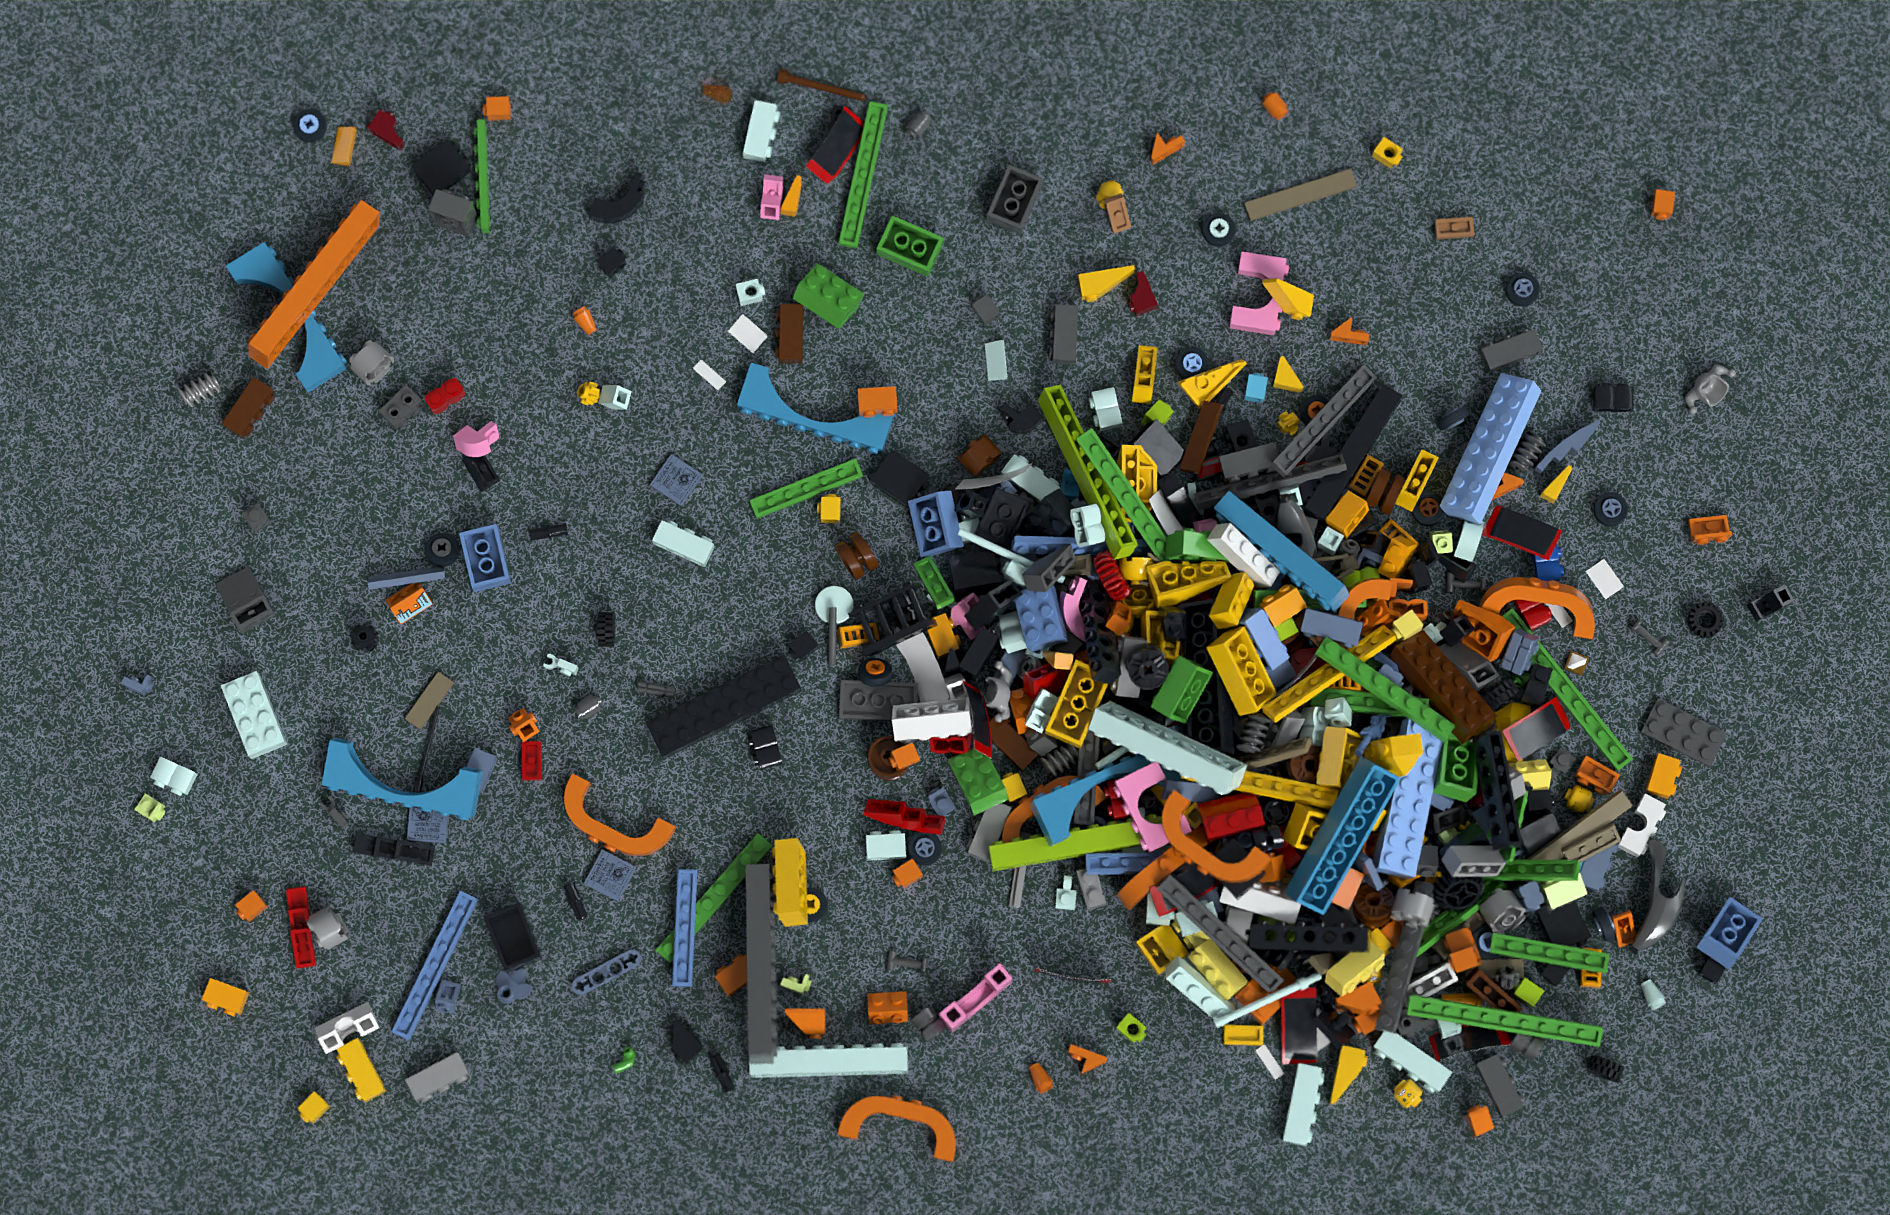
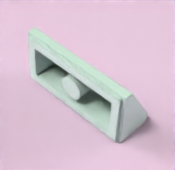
[985,340,1007,381]

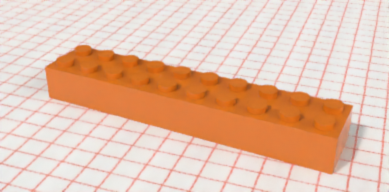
[248,200,380,369]

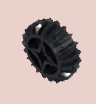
[1433,869,1485,912]

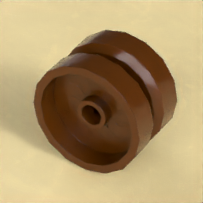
[1366,467,1406,516]
[834,531,879,581]
[868,736,909,781]

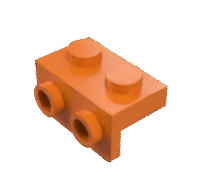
[1688,515,1732,545]
[1354,599,1401,637]
[1574,756,1620,796]
[867,991,908,1024]

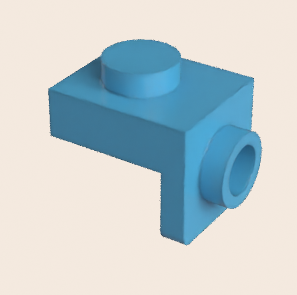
[1060,469,1080,501]

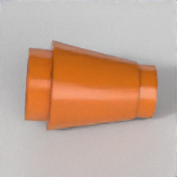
[573,306,597,335]
[1029,1063,1054,1094]

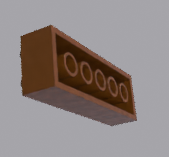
[1389,630,1497,744]

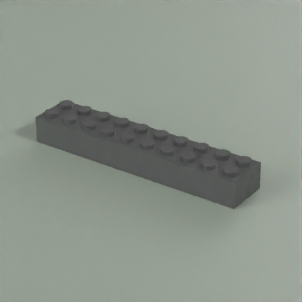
[746,864,778,1064]

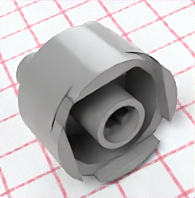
[349,340,394,386]
[1479,888,1526,934]
[1390,889,1435,928]
[306,904,350,950]
[1223,905,1255,946]

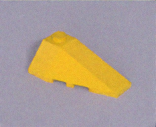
[1146,561,1232,609]

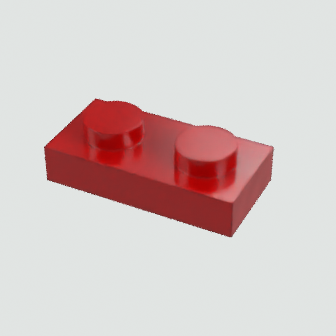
[522,741,542,781]

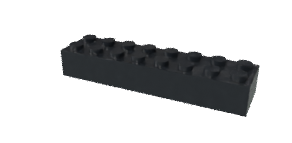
[1179,599,1235,756]
[645,654,802,760]

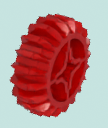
[1093,550,1130,601]

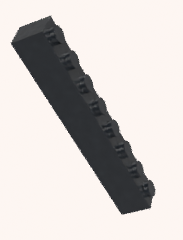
[1303,384,1403,524]

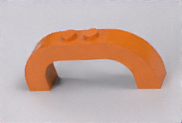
[1479,577,1595,639]
[1333,578,1393,693]
[564,773,676,856]
[1002,776,1106,869]
[1162,790,1271,883]
[1117,825,1217,910]
[838,1095,956,1162]

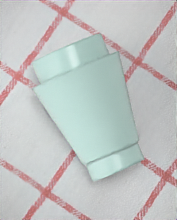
[1641,980,1666,1010]

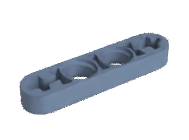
[572,950,641,995]

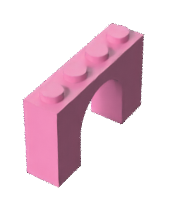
[1229,252,1289,335]
[1113,762,1192,853]
[939,964,1013,1032]

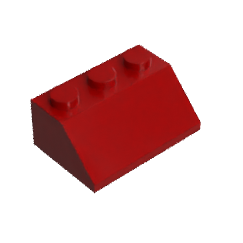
[1197,792,1265,842]

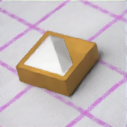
[1564,651,1589,676]

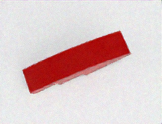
[863,799,946,835]
[286,886,316,969]

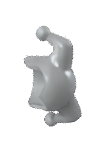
[1685,364,1736,414]
[984,661,1012,722]

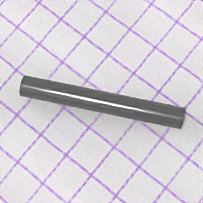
[828,607,837,665]

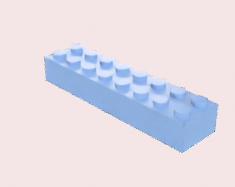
[1440,373,1541,525]
[1373,718,1443,880]

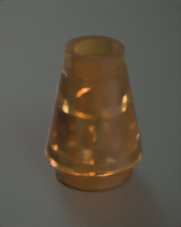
[703,84,732,104]

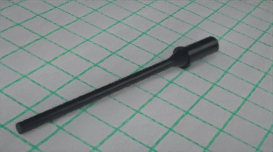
[413,706,440,793]

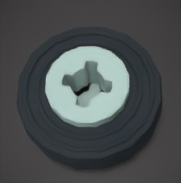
[1202,213,1236,247]

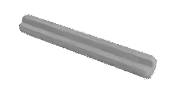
[1009,832,1031,908]

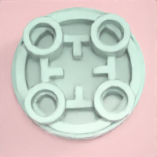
[815,586,854,624]

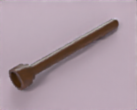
[777,68,866,101]

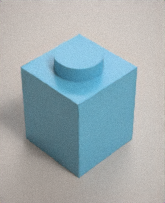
[1244,373,1268,403]

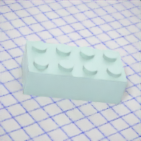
[221,671,288,759]

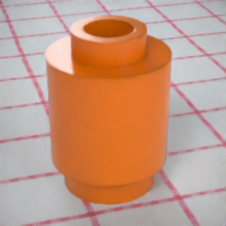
[1262,92,1289,121]

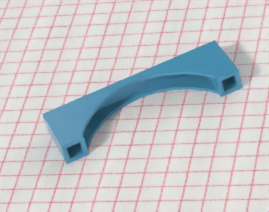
[226,242,347,393]
[737,363,895,454]
[322,737,483,820]
[1030,753,1184,847]

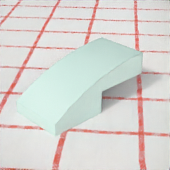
[1025,688,1059,734]

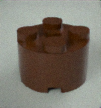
[957,434,1002,478]

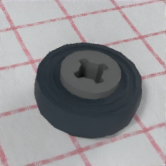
[425,533,460,567]

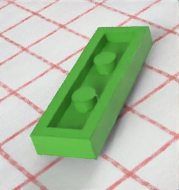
[913,556,955,610]

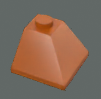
[1334,981,1382,1015]
[785,1009,825,1039]

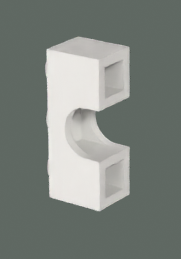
[1618,794,1666,857]
[315,1002,379,1054]

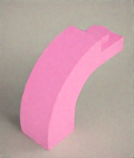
[1059,575,1087,642]

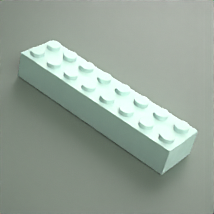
[1089,701,1247,794]
[749,1044,908,1078]

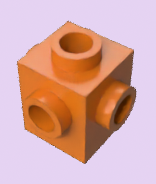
[508,708,540,742]

